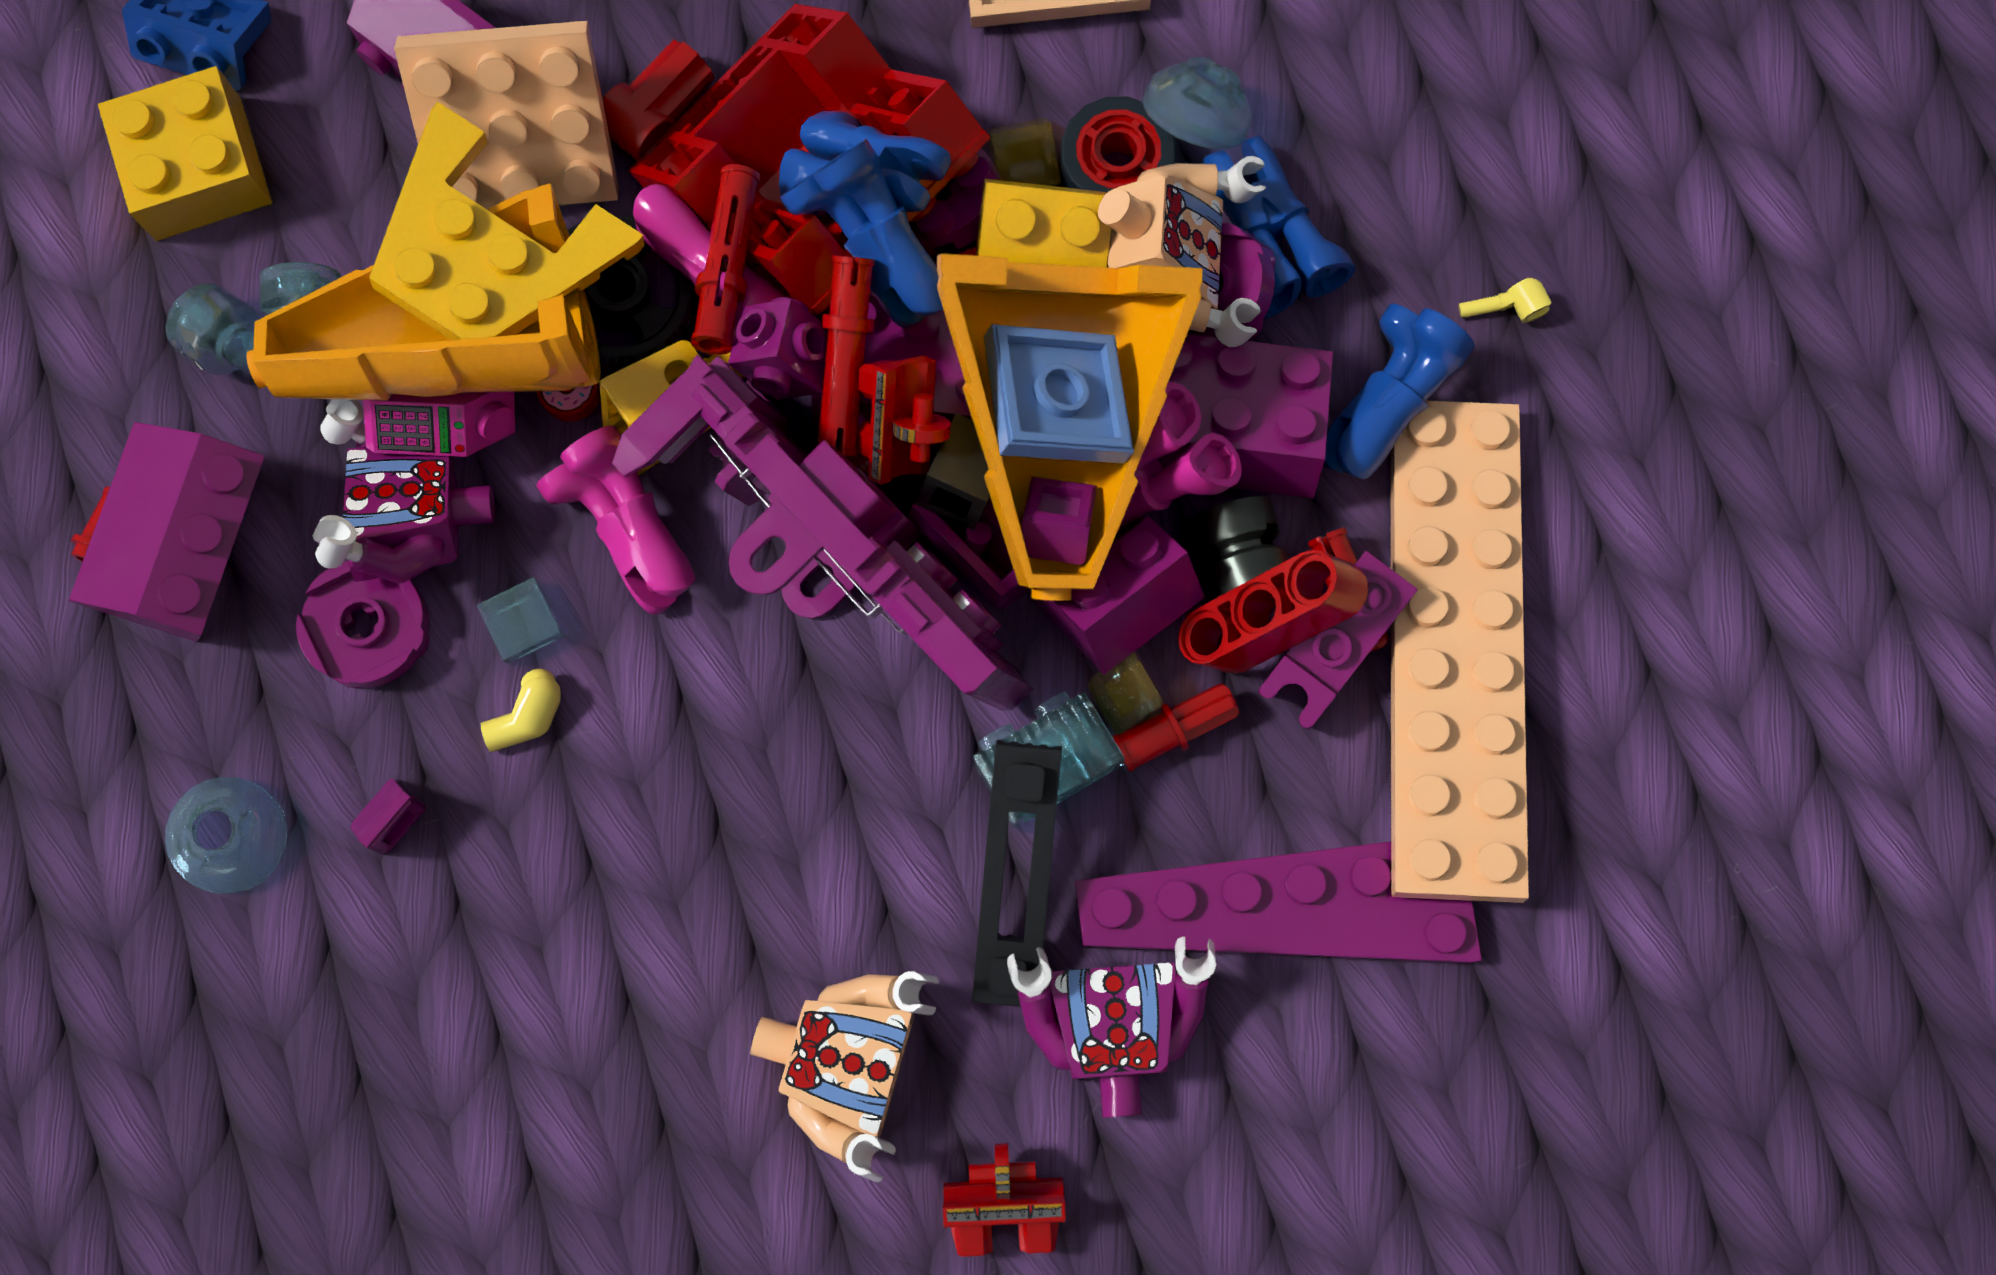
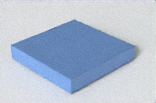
[984,324,1134,463]

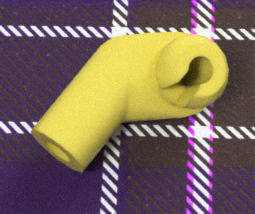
[480,669,561,752]

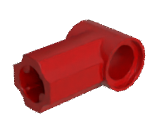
[602,39,714,161]

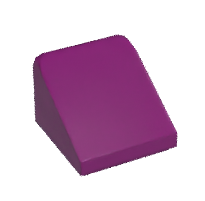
[1021,477,1097,565]
[351,779,426,855]

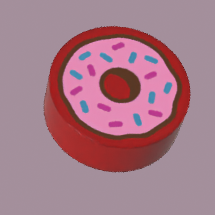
[536,382,601,422]

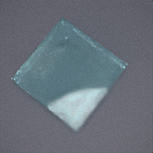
[477,577,564,664]

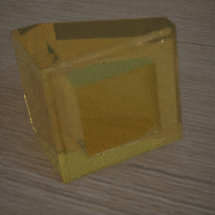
[987,118,1061,186]
[1088,652,1163,734]

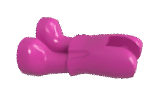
[633,184,786,342]
[1117,382,1242,532]
[536,425,695,615]

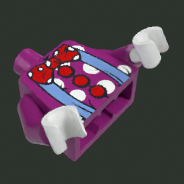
[313,399,495,583]
[1007,937,1216,1118]

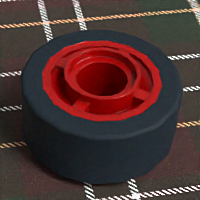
[1060,97,1176,192]

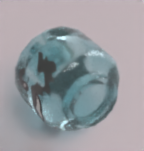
[165,283,261,375]

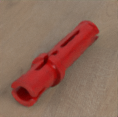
[691,164,760,355]
[816,255,875,456]

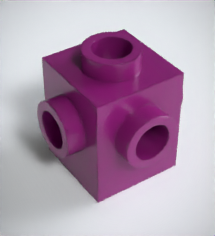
[728,297,828,400]

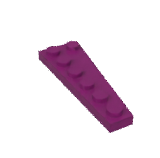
[1074,841,1482,964]

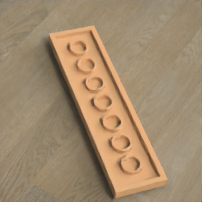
[1390,401,1529,903]

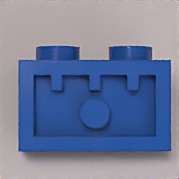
[121,0,272,91]

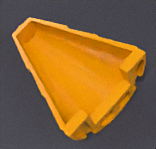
[246,183,601,401]
[937,254,1203,601]

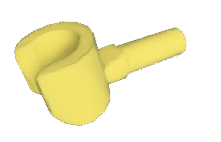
[1459,278,1551,323]

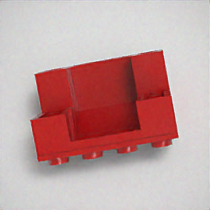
[628,4,991,316]

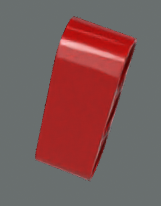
[1178,550,1368,674]

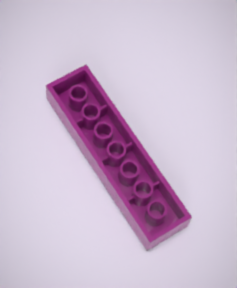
[811,296,1333,498]

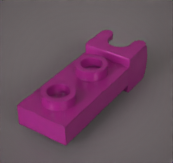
[1258,551,1418,730]

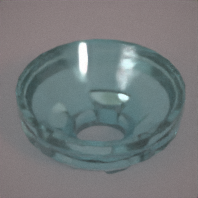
[1142,57,1253,149]
[165,777,287,894]

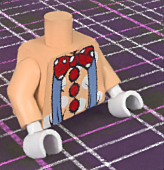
[1098,156,1266,347]
[750,971,939,1182]

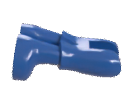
[779,111,951,219]
[1203,135,1356,319]
[780,139,943,328]
[1323,303,1475,479]

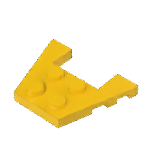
[369,101,644,340]

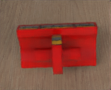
[856,355,951,484]
[943,1143,1066,1257]

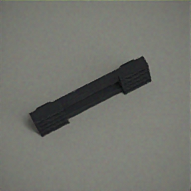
[972,740,1062,1007]

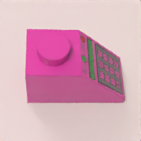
[363,392,515,457]

